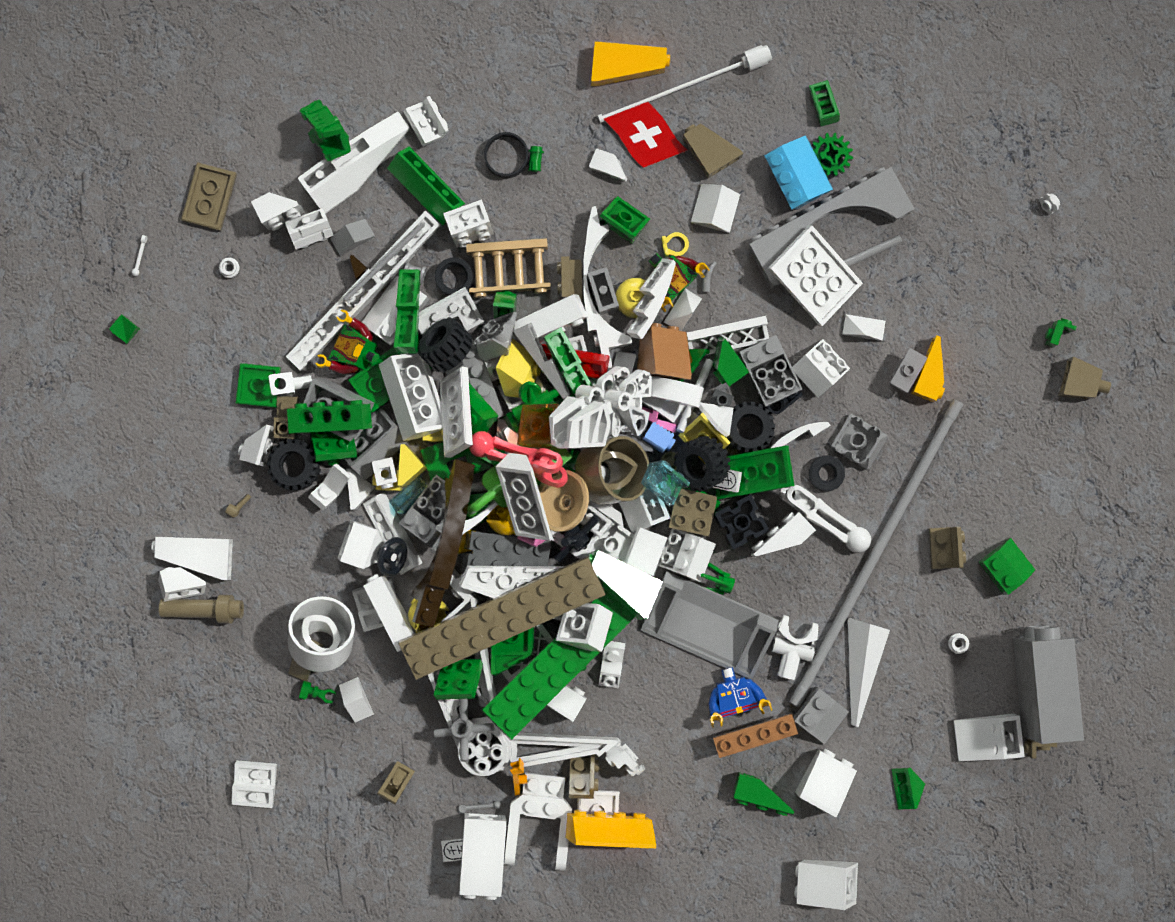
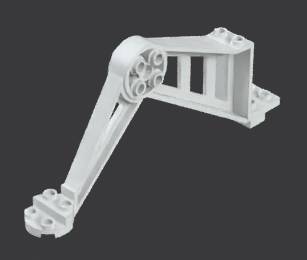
[428,569,645,776]

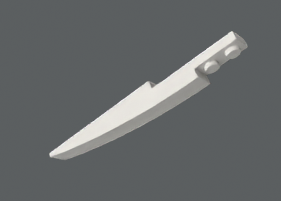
[286,211,441,371]

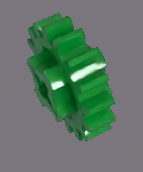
[811,133,853,178]

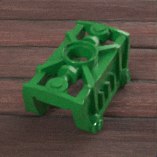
[299,99,351,161]

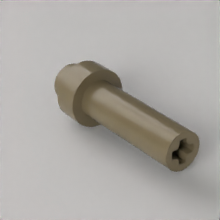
[159,595,244,624]

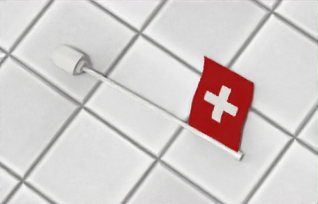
[598,45,772,168]

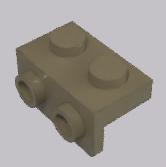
[557,256,582,300]

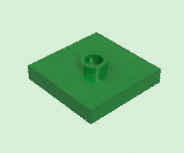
[236,363,281,408]

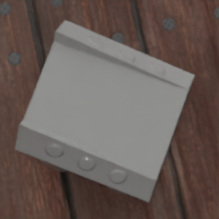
[473,311,517,363]
[831,414,888,470]

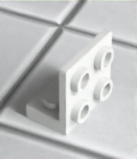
[443,200,494,248]

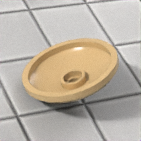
[539,470,589,532]

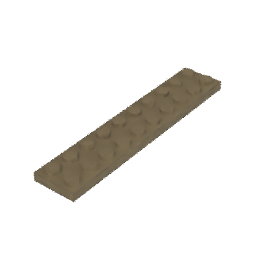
[398,556,605,680]

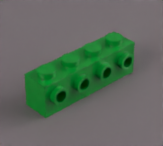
[387,146,465,225]

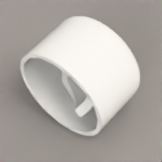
[288,597,355,672]

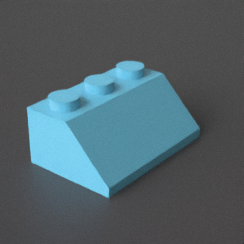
[764,136,833,209]

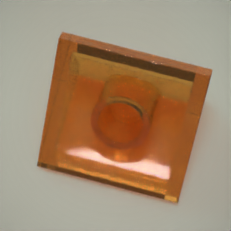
[517,404,559,449]

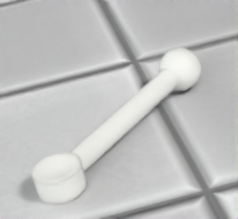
[132,235,147,276]

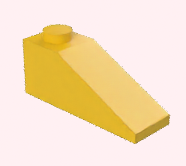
[911,335,945,402]

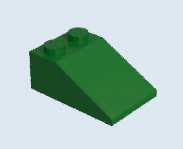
[440,383,498,435]

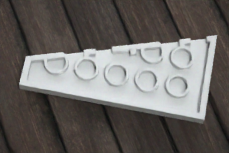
[459,566,563,621]

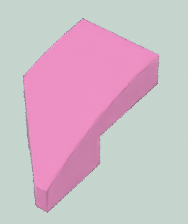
[642,407,677,432]

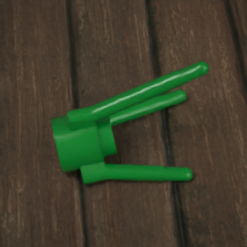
[701,562,735,595]

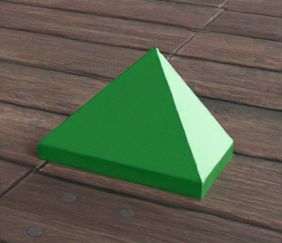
[891,768,925,810]

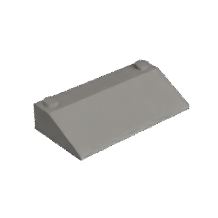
[641,571,779,680]

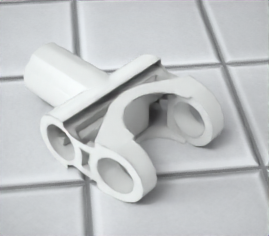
[771,615,818,680]

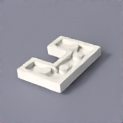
[418,287,484,336]

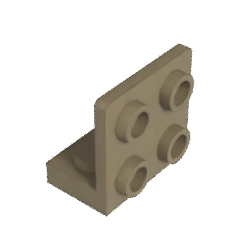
[668,488,717,536]
[929,527,966,569]

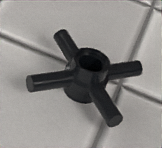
[554,515,600,562]

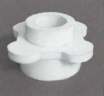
[1039,193,1060,215]

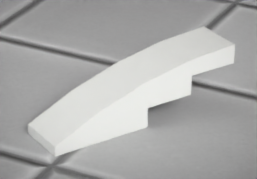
[627,258,676,339]

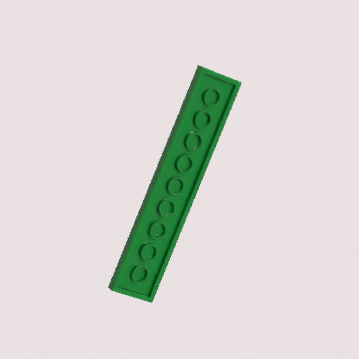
[482,590,635,741]

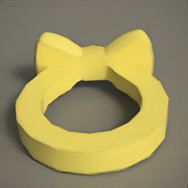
[661,232,689,257]

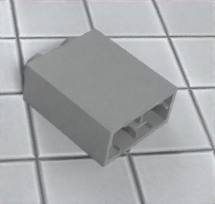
[1013,625,1084,744]

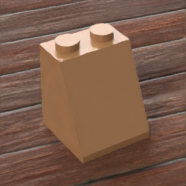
[637,323,692,380]

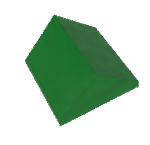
[600,196,650,244]

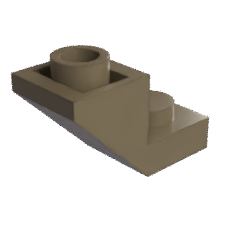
[274,396,299,439]

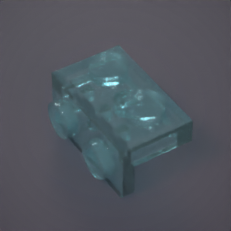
[641,460,690,506]

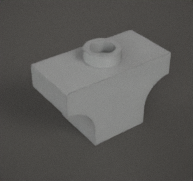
[889,348,927,394]

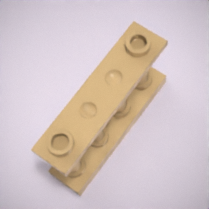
[466,238,551,298]

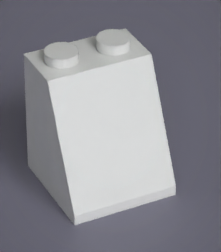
[795,749,857,817]
[794,860,858,910]

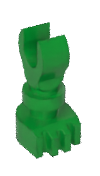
[299,681,336,703]

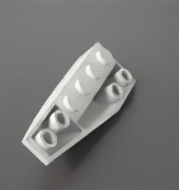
[298,112,410,214]

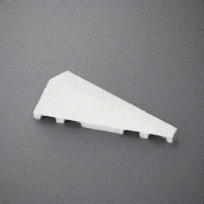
[847,618,890,727]

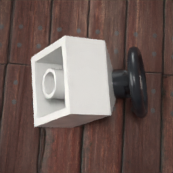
[337,520,408,577]

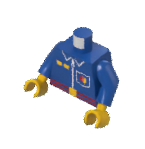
[708,667,772,728]

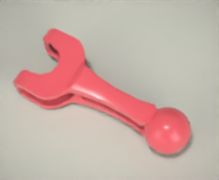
[469,431,568,488]

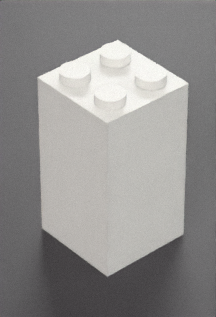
[459,813,506,900]

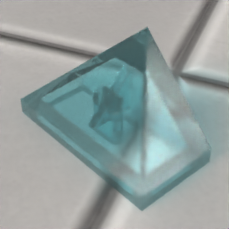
[390,475,428,514]

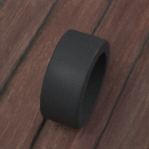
[435,257,474,296]

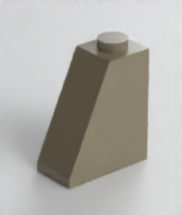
[682,123,743,178]

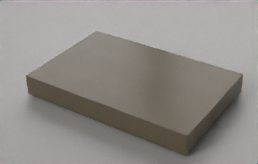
[181,162,237,231]

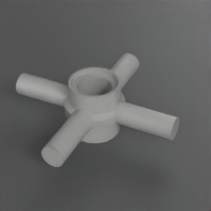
[434,699,494,762]

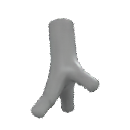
[702,261,717,292]

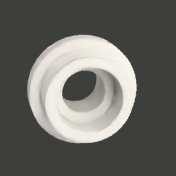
[219,258,240,278]
[948,633,969,654]

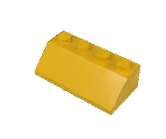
[565,810,656,849]

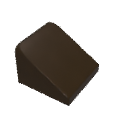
[350,255,368,280]

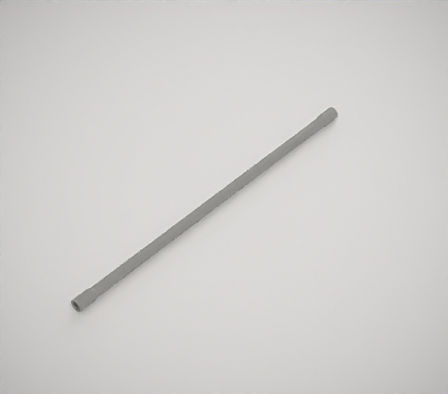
[789,399,963,708]

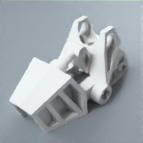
[549,366,652,449]

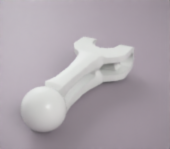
[779,485,871,553]

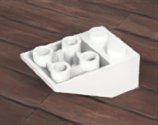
[751,512,816,556]
[953,714,1025,761]

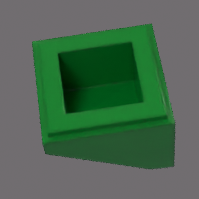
[109,314,140,344]

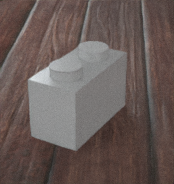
[587,267,619,315]

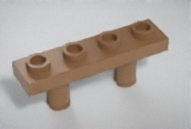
[713,714,798,758]

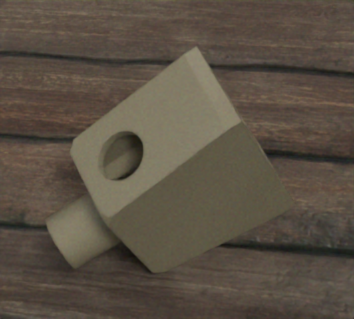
[1058,357,1111,399]

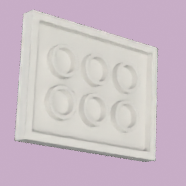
[768,225,863,326]

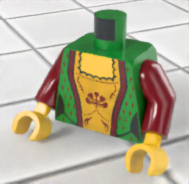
[648,253,710,312]
[315,310,380,374]

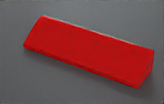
[541,344,610,379]

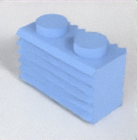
[643,422,676,453]

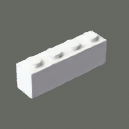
[512,294,588,346]

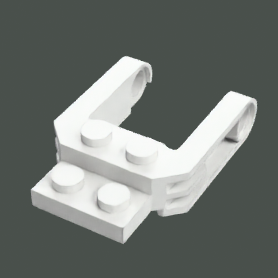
[550,500,634,562]
[504,772,572,871]

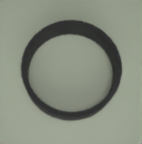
[484,132,529,178]

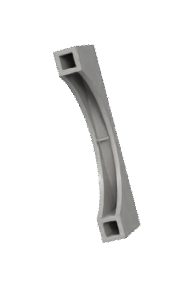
[748,167,914,289]

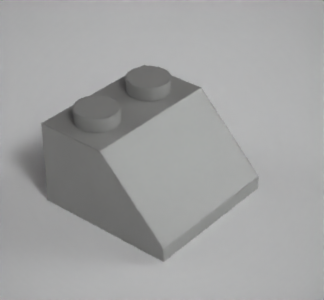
[793,687,849,744]

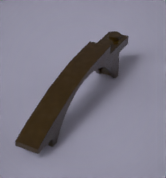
[411,459,475,627]

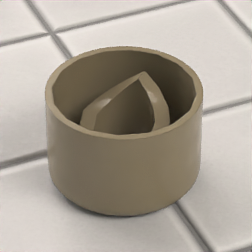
[575,436,650,505]

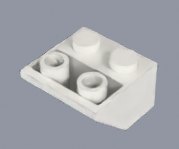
[251,192,305,231]
[792,339,850,398]
[619,480,670,534]
[658,529,716,582]

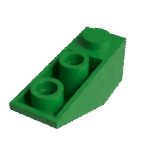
[732,772,794,816]

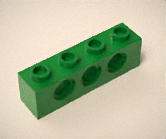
[287,400,372,433]

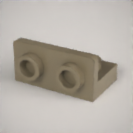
[569,754,599,799]

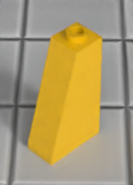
[591,41,670,86]

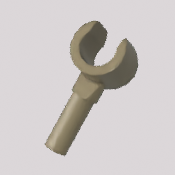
[225,494,251,517]

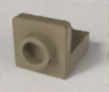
[1024,739,1057,759]

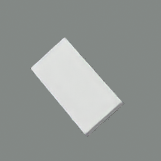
[440,366,473,458]

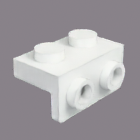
[404,96,448,146]

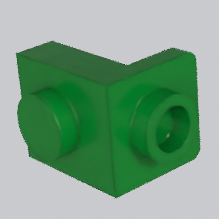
[1045,318,1077,347]

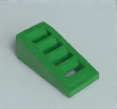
[809,80,840,127]

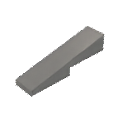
[513,323,571,399]

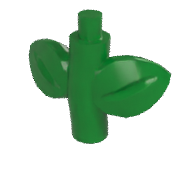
[511,381,559,428]

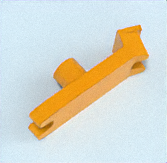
[510,758,527,796]

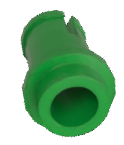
[528,146,544,172]

